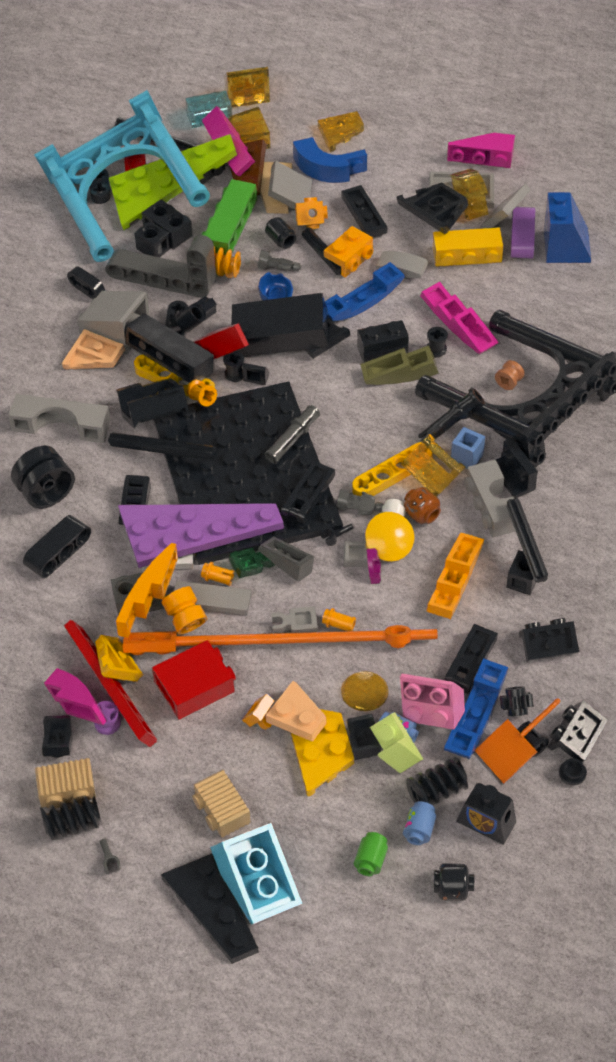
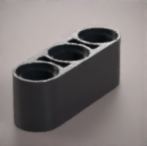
[23,515,91,578]

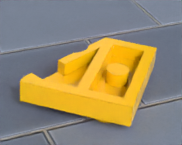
[95,635,143,682]

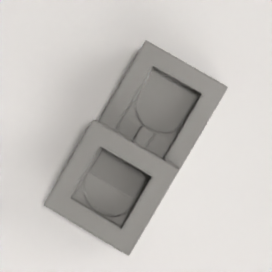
[376,251,428,279]

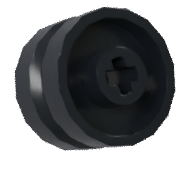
[11,445,75,509]

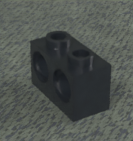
[142,199,193,250]

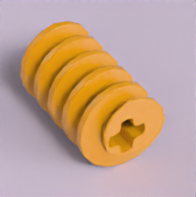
[214,246,241,278]

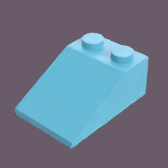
[210,823,303,925]

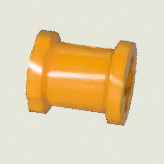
[187,379,217,406]

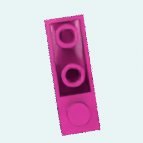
[447,132,515,168]

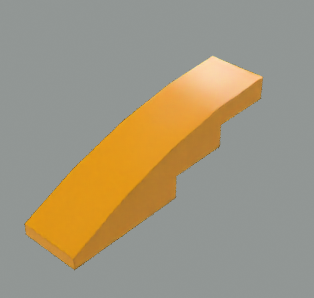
[426,532,484,619]
[116,543,178,638]

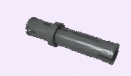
[264,405,320,464]

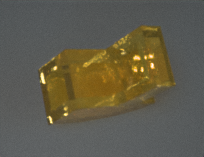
[451,168,489,220]

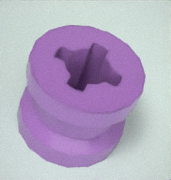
[94,701,121,735]

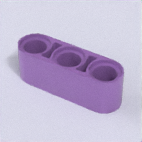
[511,207,535,259]

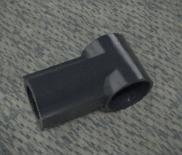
[176,296,217,332]

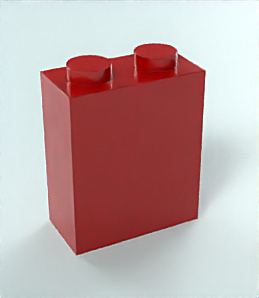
[152,640,236,720]

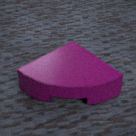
[367,548,381,584]

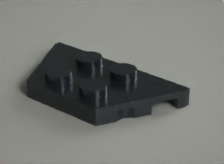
[396,182,469,235]

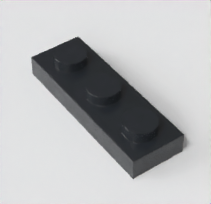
[341,185,388,237]

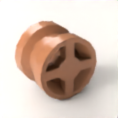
[495,360,525,390]

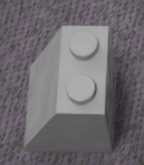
[77,291,150,355]

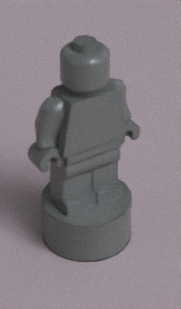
[258,250,302,272]
[336,489,384,516]

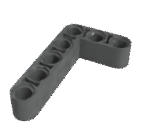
[105,235,216,298]

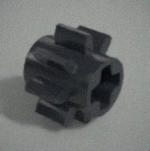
[500,686,534,716]

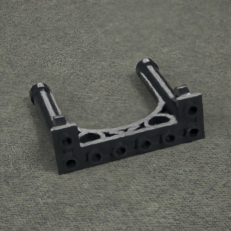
[415,309,616,468]

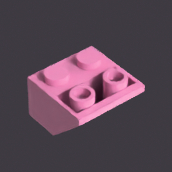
[400,674,465,730]

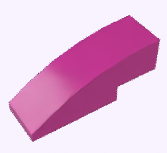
[44,668,106,725]

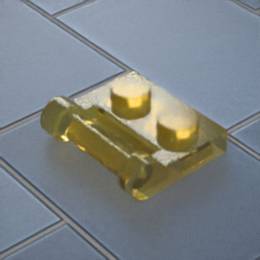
[401,434,466,497]

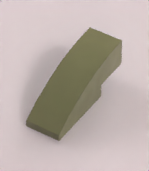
[360,345,439,385]

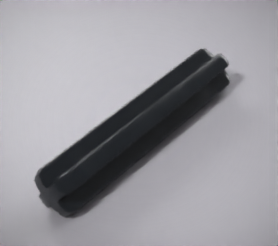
[302,227,341,275]

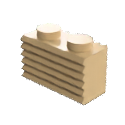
[35,758,96,808]
[192,770,251,837]

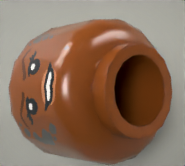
[404,487,441,524]

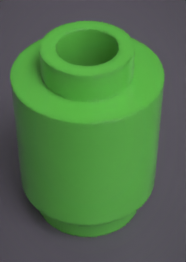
[353,832,388,877]

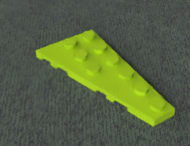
[109,134,237,230]

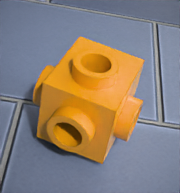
[295,197,328,229]

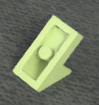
[370,712,423,773]

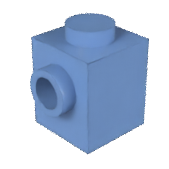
[451,427,485,469]

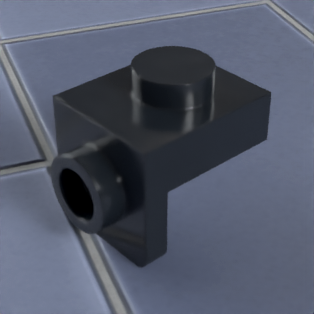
[347,714,381,760]
[42,715,73,758]

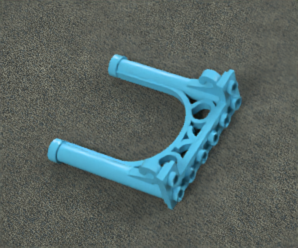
[34,90,210,262]

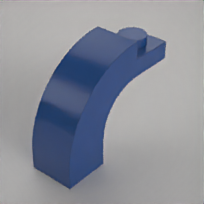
[293,137,367,183]

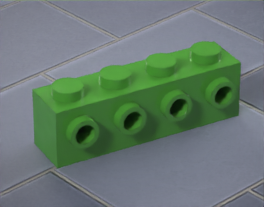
[202,179,257,255]

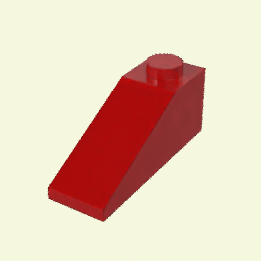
[193,323,249,359]

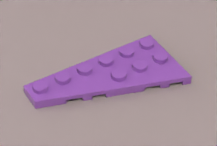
[118,504,284,568]

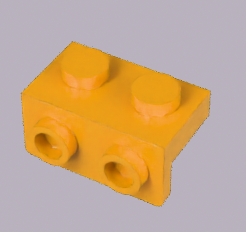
[324,226,374,278]

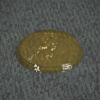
[341,671,389,711]

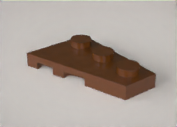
[229,139,267,195]

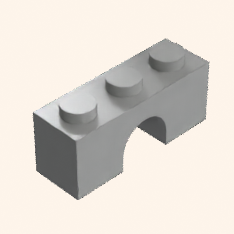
[464,460,516,538]

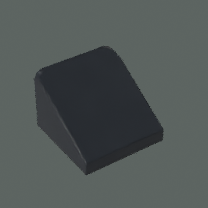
[242,363,269,385]

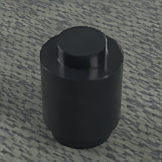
[265,217,296,249]

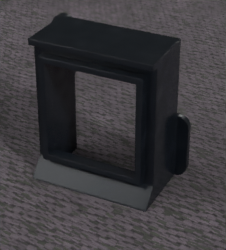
[116,378,188,429]

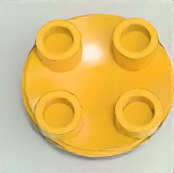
[365,512,414,562]

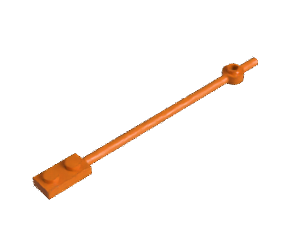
[123,625,438,655]

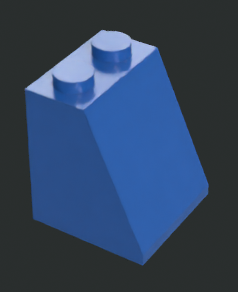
[544,192,591,263]

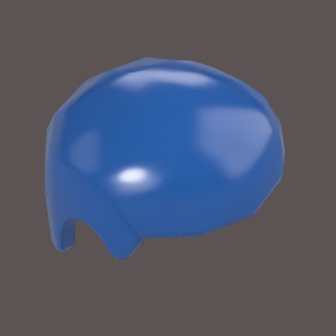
[258,272,294,300]

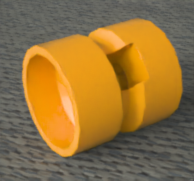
[161,586,208,635]

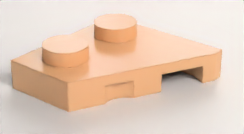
[62,329,125,370]
[266,681,326,742]

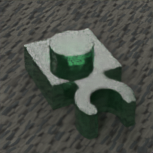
[229,548,275,579]

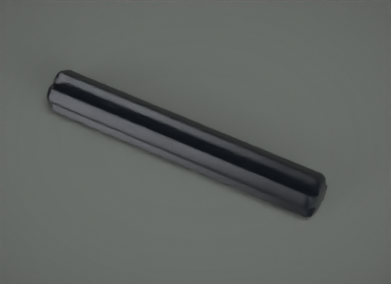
[506,498,548,583]

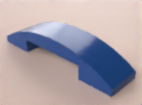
[325,262,405,321]
[444,658,508,759]

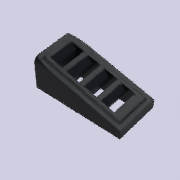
[118,475,151,525]

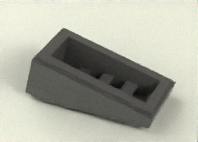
[258,537,314,582]

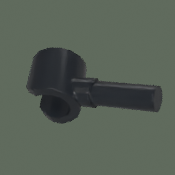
[320,524,354,546]

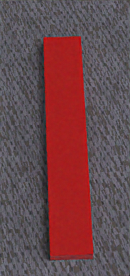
[64,620,157,747]

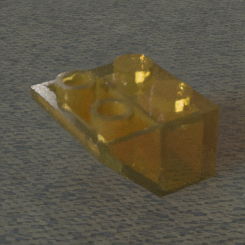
[224,67,270,108]

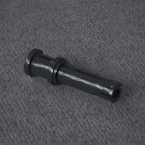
[418,387,485,444]

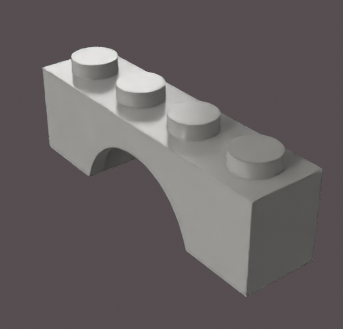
[8,394,111,443]

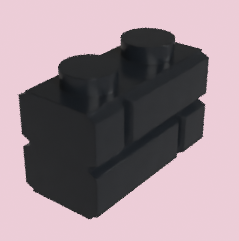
[357,320,409,363]

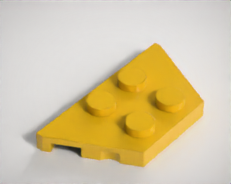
[290,709,354,797]

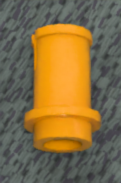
[201,562,235,586]
[322,608,356,631]

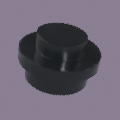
[559,758,587,785]

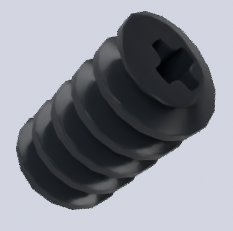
[406,757,468,803]
[40,793,101,840]

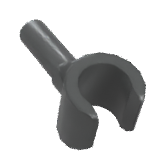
[100,839,121,874]

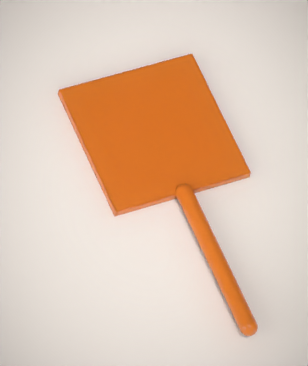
[475,698,560,784]

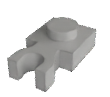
[272,606,318,633]

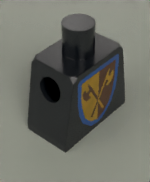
[456,783,516,845]

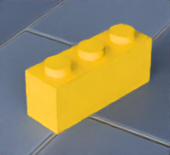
[432,228,503,267]

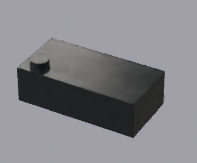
[231,293,328,357]

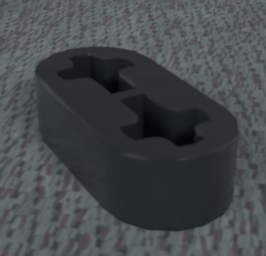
[90,169,110,204]
[67,266,105,299]

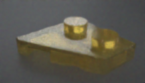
[318,111,364,152]

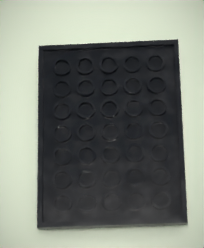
[153,381,343,565]

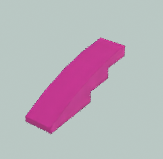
[202,106,255,176]
[420,281,498,355]

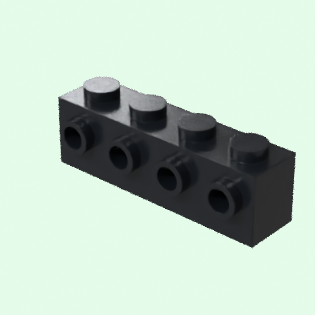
[125,313,214,383]

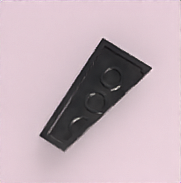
[161,853,259,964]

